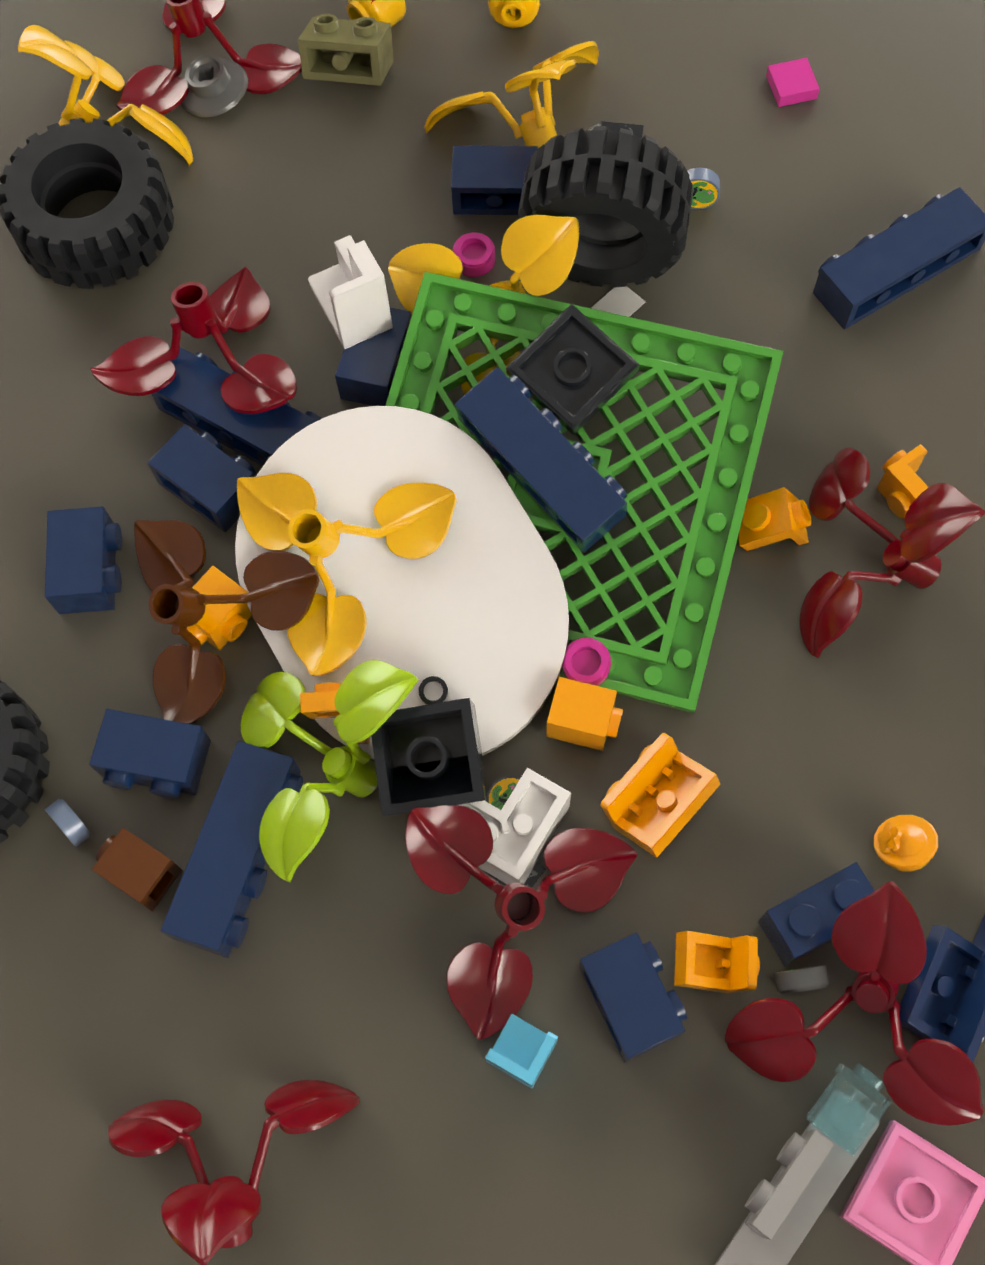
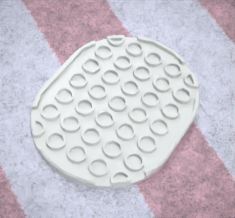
[235,406,569,760]

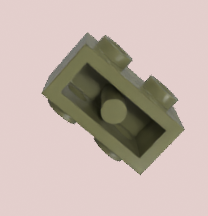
[298,14,394,86]

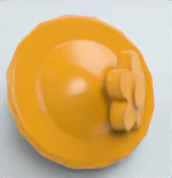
[874,815,938,872]

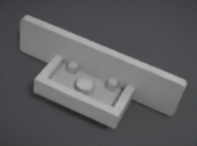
[715,1089,879,1265]

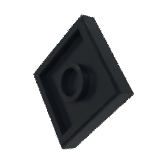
[506,304,640,435]

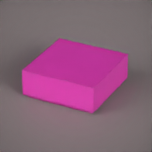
[766,57,820,107]

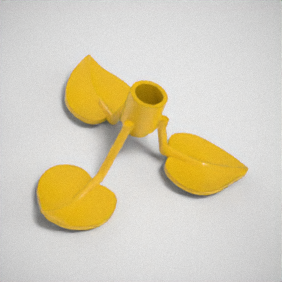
[18,25,193,166]
[424,41,599,148]
[388,215,579,399]
[237,473,457,676]

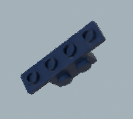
[899,914,985,1062]

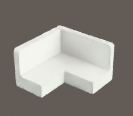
[308,235,393,349]
[459,768,571,884]

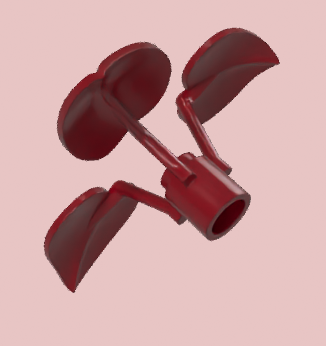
[116,0,302,115]
[90,266,297,414]
[800,448,985,658]
[405,805,637,1040]
[725,881,984,1126]
[108,1080,360,1265]

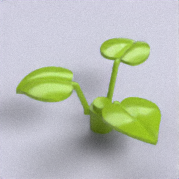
[241,660,419,882]

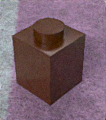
[91,828,182,912]

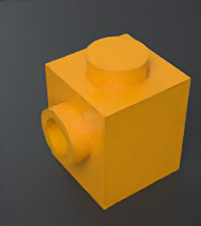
[187,565,252,651]
[546,677,623,751]

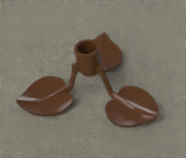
[134,520,319,724]

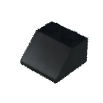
[371,698,486,817]

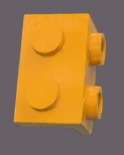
[600,733,721,858]

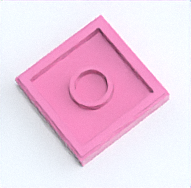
[839,1120,985,1265]

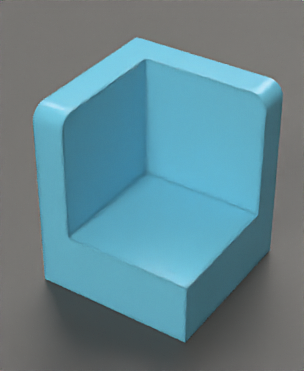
[485,1014,558,1089]

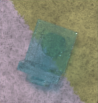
[806,1063,892,1156]

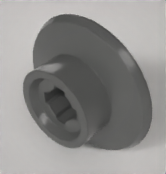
[181,55,248,117]

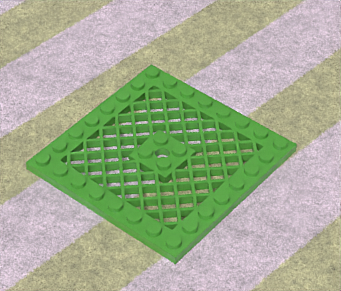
[385,272,784,714]

